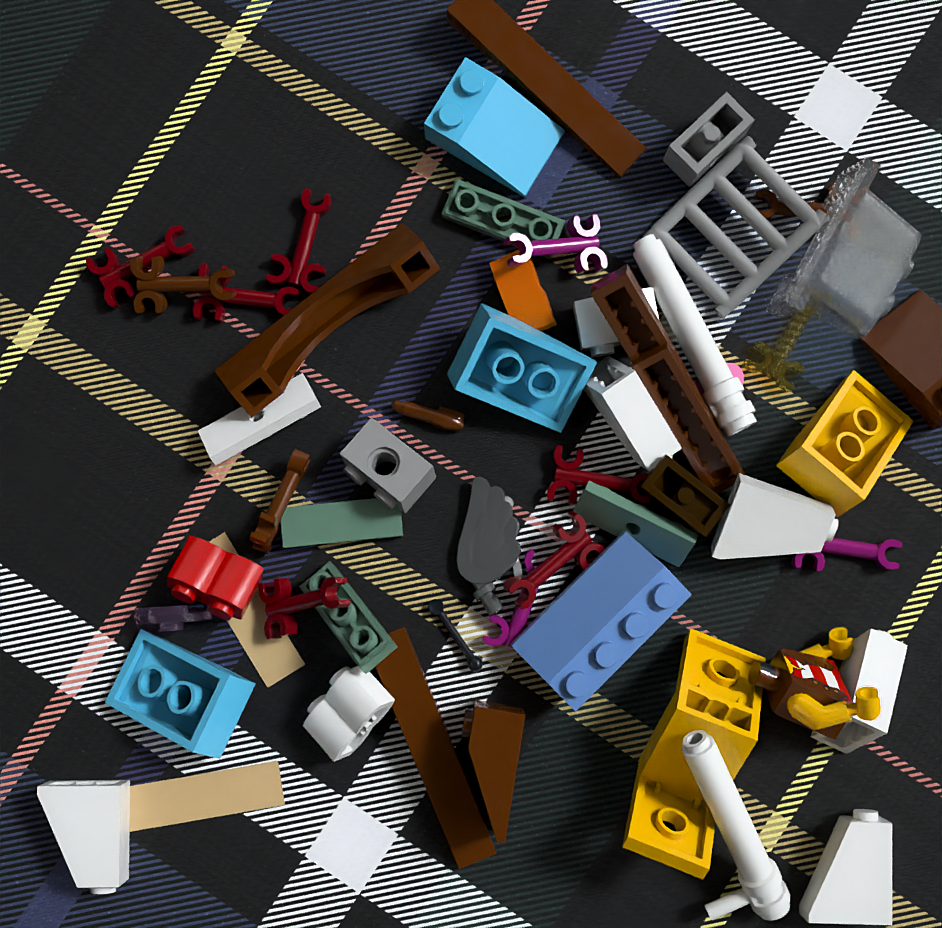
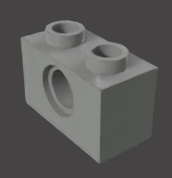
[663,92,755,188]
[340,417,436,513]

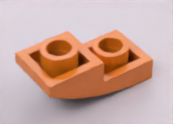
[489,250,557,332]

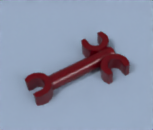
[265,188,332,295]
[86,225,195,310]
[193,263,300,323]
[546,445,651,505]
[503,511,605,609]
[258,577,351,639]

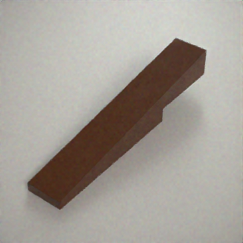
[447,0,647,179]
[590,264,746,494]
[375,626,497,869]

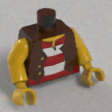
[748,627,881,739]

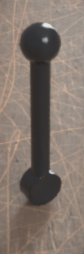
[428,599,483,671]

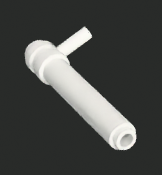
[633,234,757,436]
[681,730,791,921]

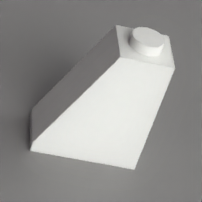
[584,356,682,471]
[711,473,838,559]
[811,628,908,754]
[37,780,130,894]
[799,809,892,925]

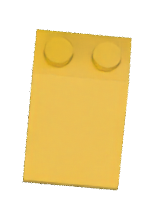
[776,370,913,517]

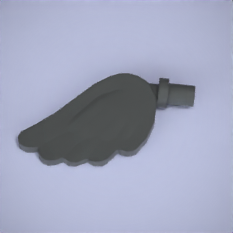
[457,476,521,616]

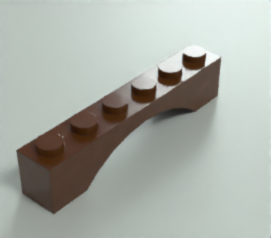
[214,223,441,418]

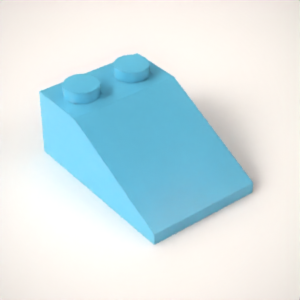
[424,57,565,198]
[447,303,597,433]
[105,629,256,759]

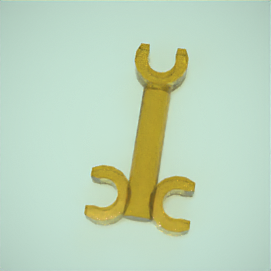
[742,286,828,392]

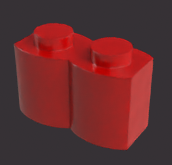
[167,536,264,620]

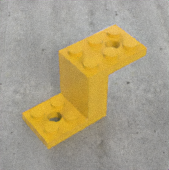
[622,628,766,880]

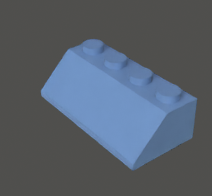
[510,531,692,712]

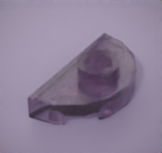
[134,604,215,631]

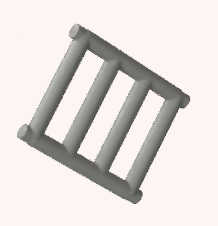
[643,136,829,319]

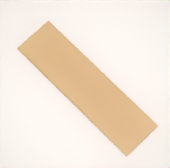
[209,532,305,688]
[129,761,285,832]

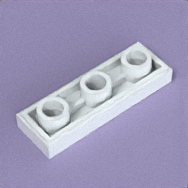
[198,373,321,466]

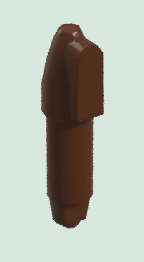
[391,400,465,430]

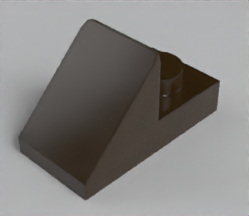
[640,454,730,537]

